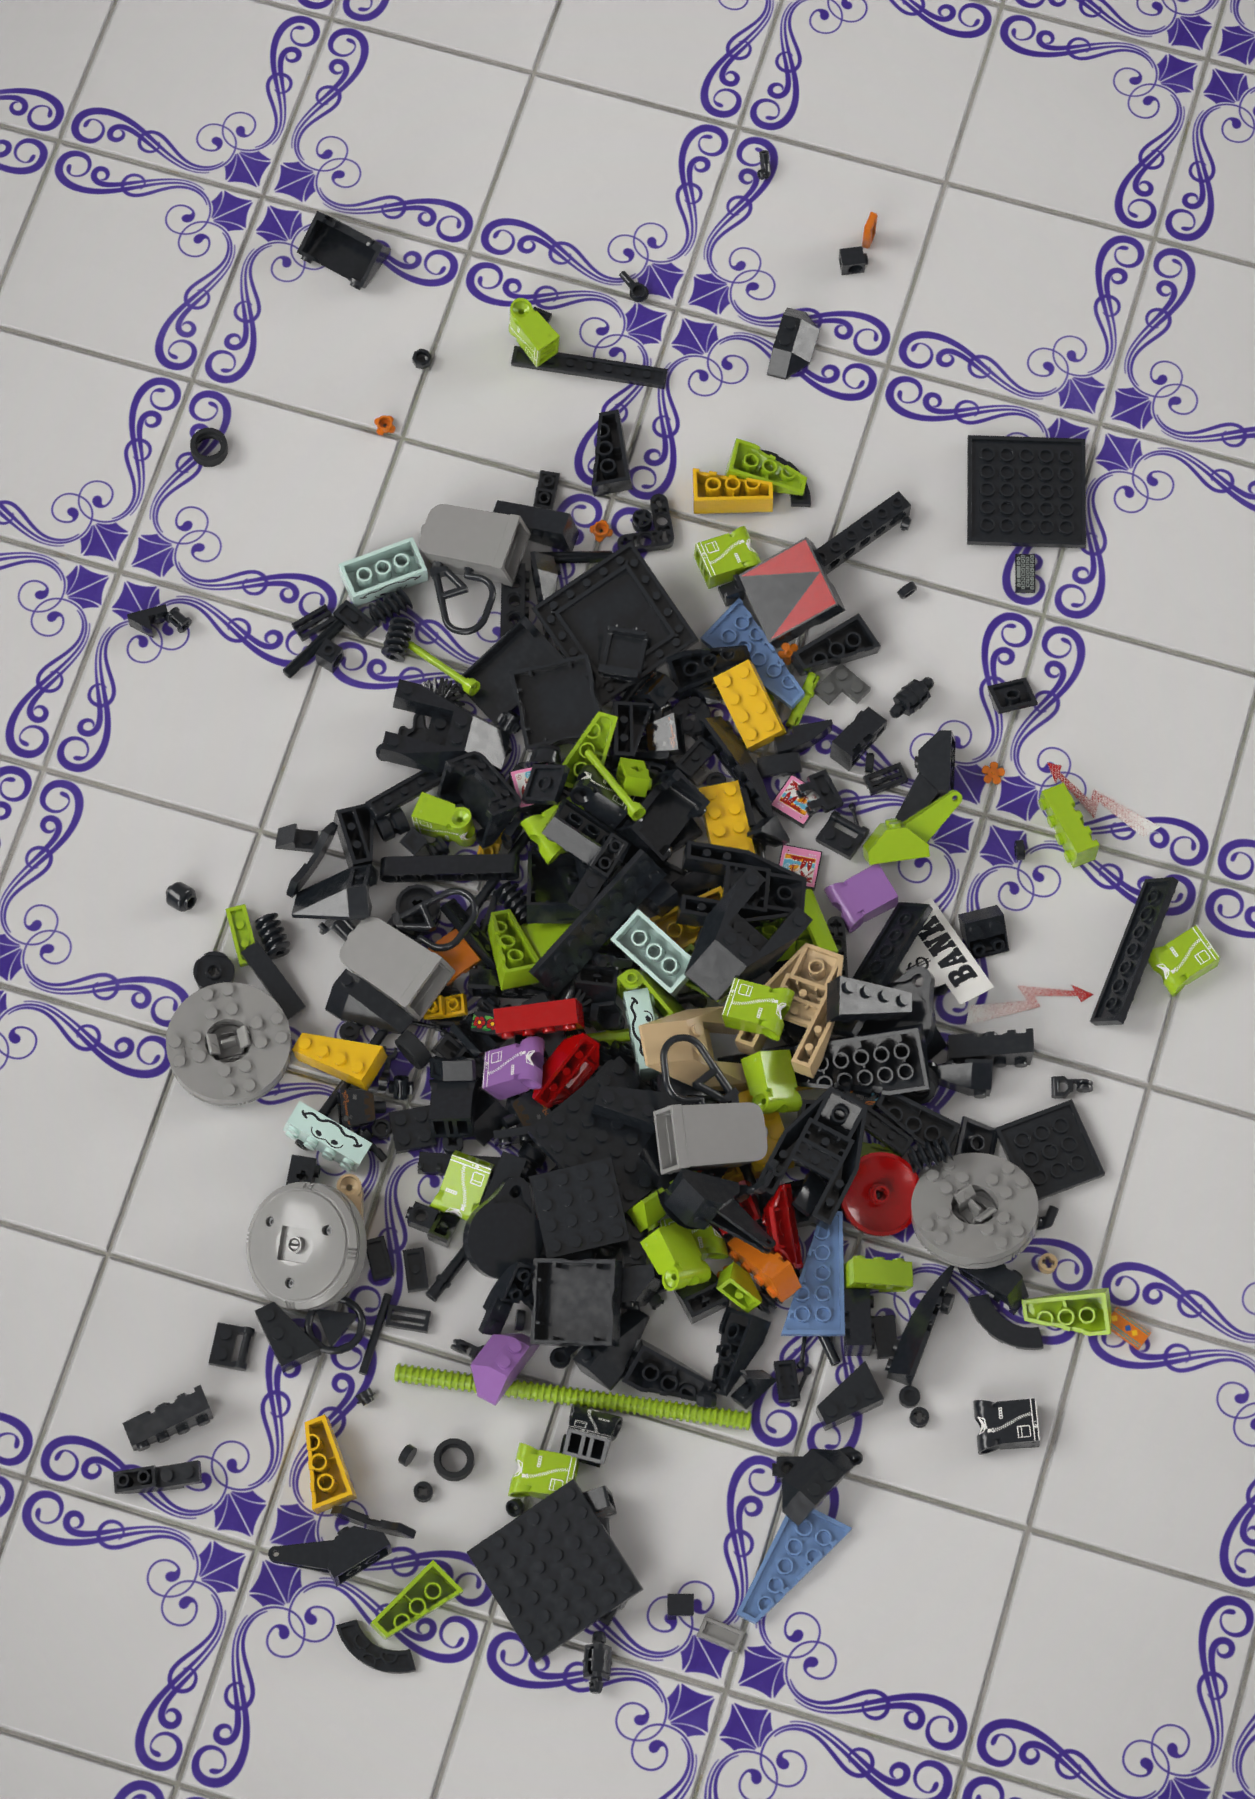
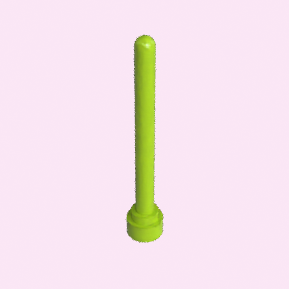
[408,641,480,696]
[585,749,646,821]

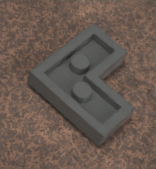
[814,663,871,705]

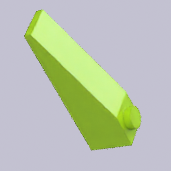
[724,438,807,496]
[562,711,618,788]
[1021,1288,1111,1336]

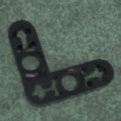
[617,494,674,553]

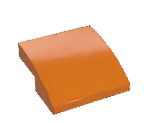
[428,929,481,986]

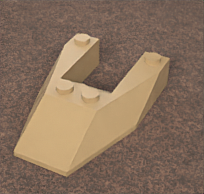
[735,943,844,1078]
[638,1006,749,1092]

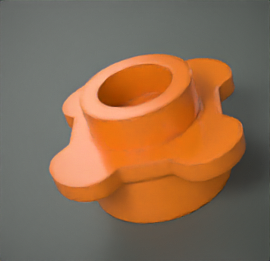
[374,415,396,435]
[590,520,613,542]

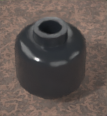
[166,882,197,912]

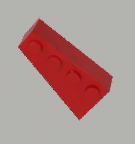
[493,998,585,1039]

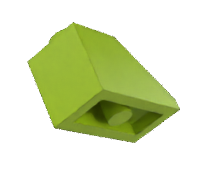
[716,1262,762,1313]

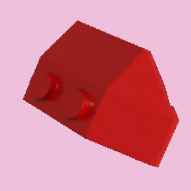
[532,1033,600,1109]
[762,1184,803,1269]

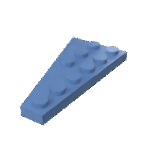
[701,597,805,710]
[781,1211,845,1336]
[736,1509,852,1625]

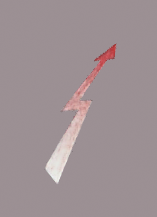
[1047,762,1160,837]
[966,985,1094,1025]

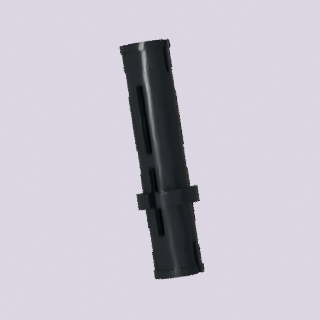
[425,1246,468,1302]

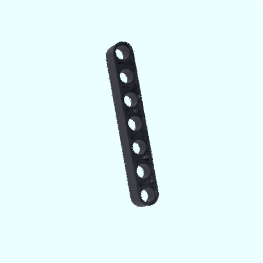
[380,854,520,883]

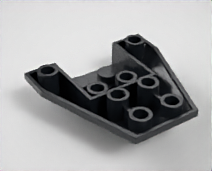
[292,864,379,920]

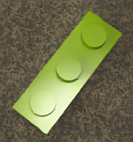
[225,904,255,967]

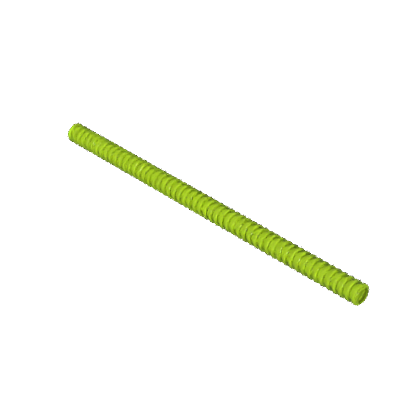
[394,1363,752,1430]

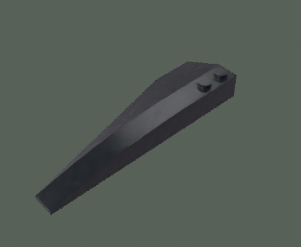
[717,1023,930,1095]

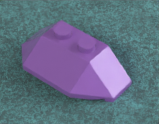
[471,1333,540,1406]

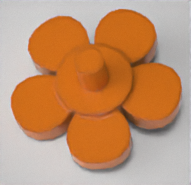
[777,642,798,665]
[982,762,1005,785]

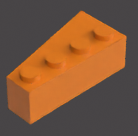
[727,1237,801,1303]

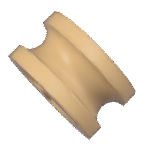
[1038,1253,1058,1274]

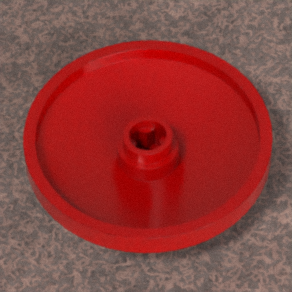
[840,1152,919,1236]

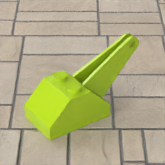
[862,790,962,865]

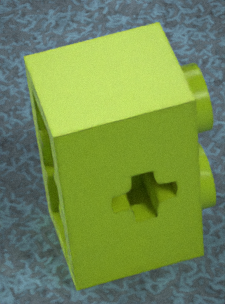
[616,757,652,797]

